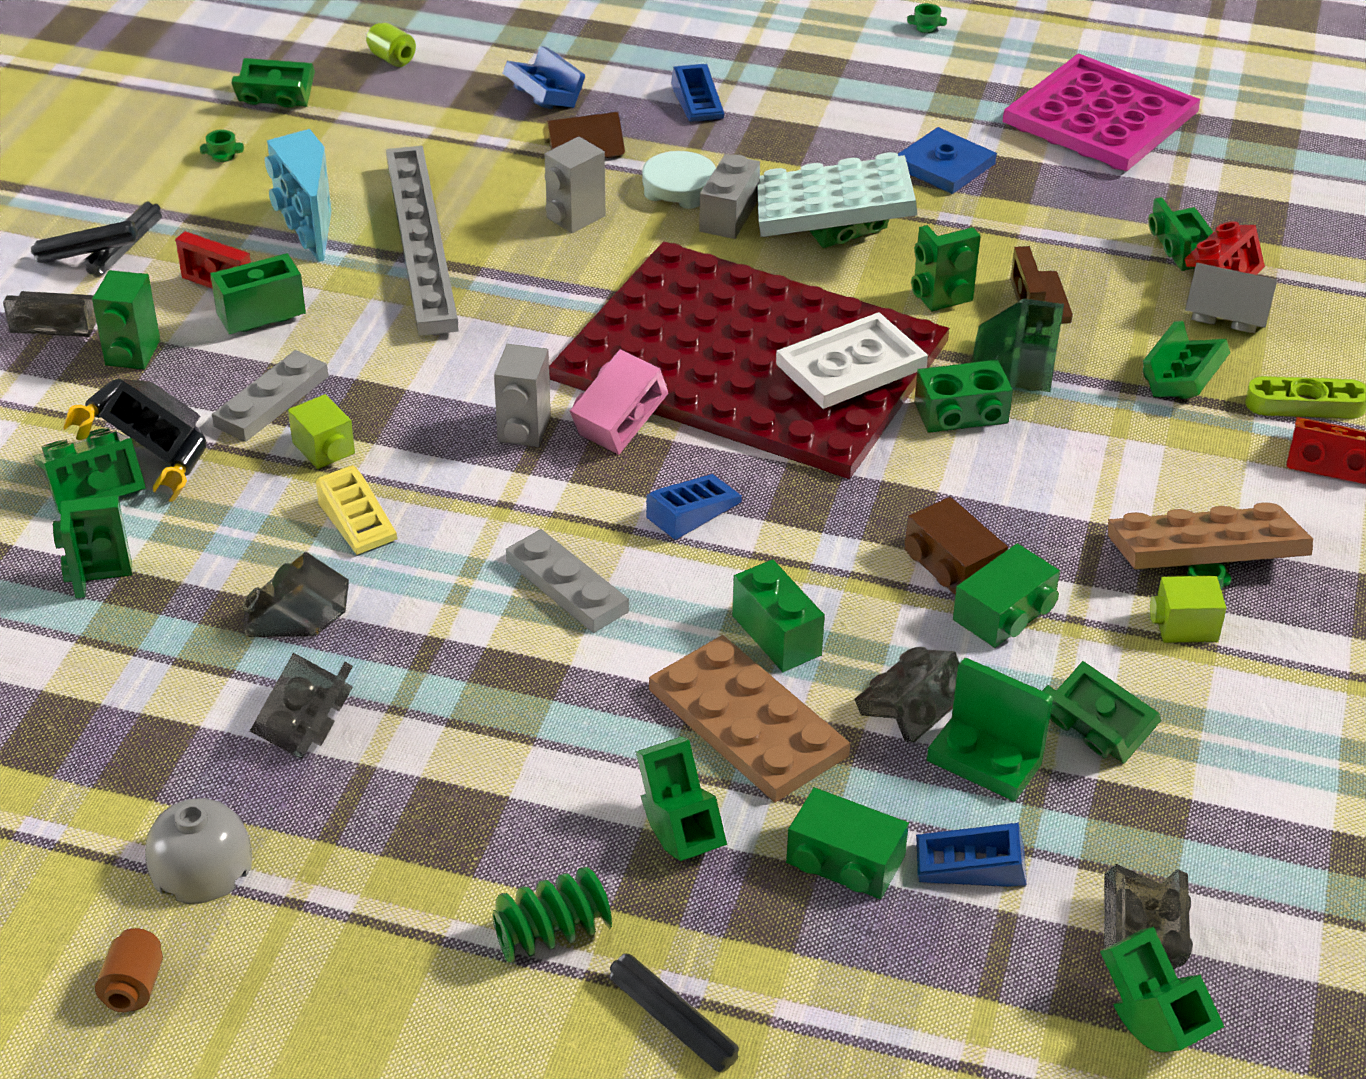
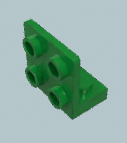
[33,427,146,514]
[927,658,1053,802]

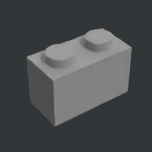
[545,137,606,233]
[699,154,760,239]
[1185,263,1277,333]
[494,344,551,447]

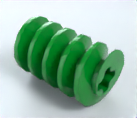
[492,867,612,964]

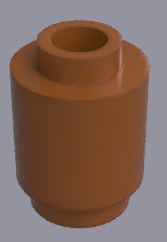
[95,928,163,1012]

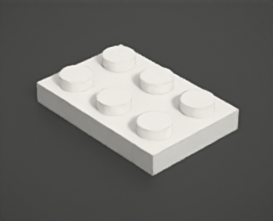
[776,312,928,409]

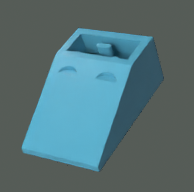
[265,129,332,262]

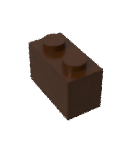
[904,496,1008,596]

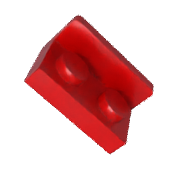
[1185,221,1265,275]
[175,231,251,289]
[1286,417,1366,484]

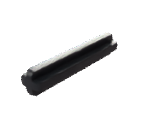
[84,201,162,277]
[31,220,139,263]
[610,953,739,1073]

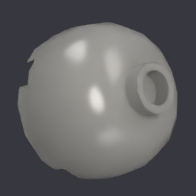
[145,798,252,904]

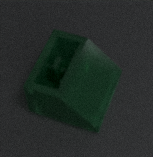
[971,298,1064,392]

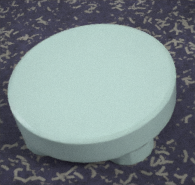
[642,151,716,209]

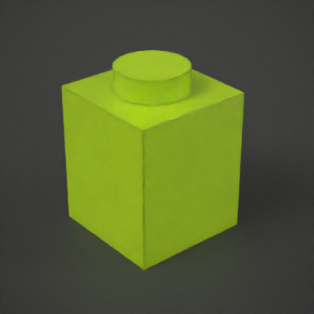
[288,394,355,470]
[1150,576,1227,643]

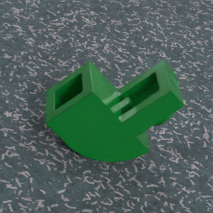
[635,736,727,861]
[1100,927,1225,1052]

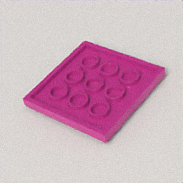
[1003,53,1201,171]

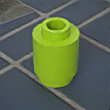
[366,23,416,67]

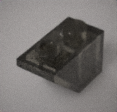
[241,551,349,637]

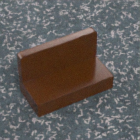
[543,111,625,158]
[1010,246,1073,325]

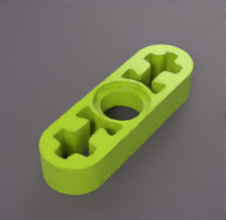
[1245,376,1366,419]

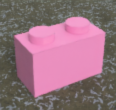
[570,349,669,455]

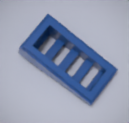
[671,63,725,122]
[646,474,742,540]
[916,822,1027,887]

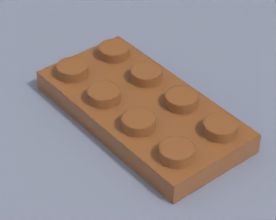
[1108,502,1313,569]
[649,635,850,803]

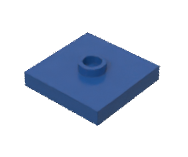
[898,127,997,194]

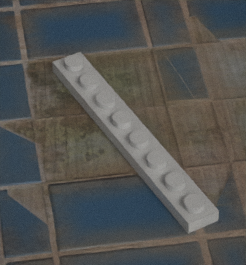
[386,146,459,336]

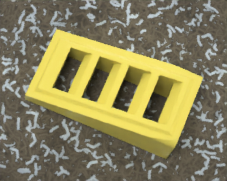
[316,465,397,555]

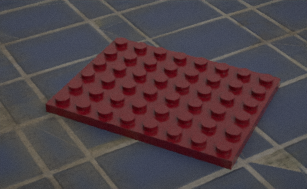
[549,241,950,479]

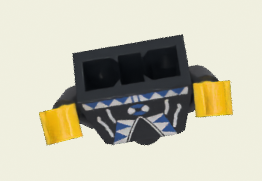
[63,379,206,502]

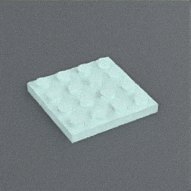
[757,152,917,237]

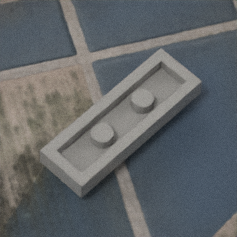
[212,350,329,442]
[506,529,629,633]

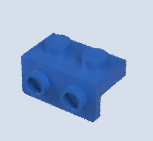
[502,46,585,109]

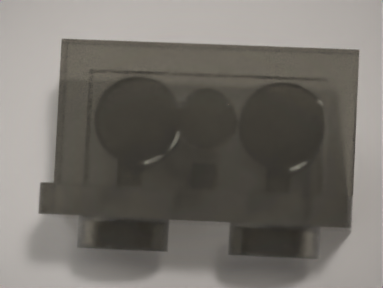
[3,291,96,337]
[854,646,960,742]
[250,652,353,759]
[1104,864,1193,970]

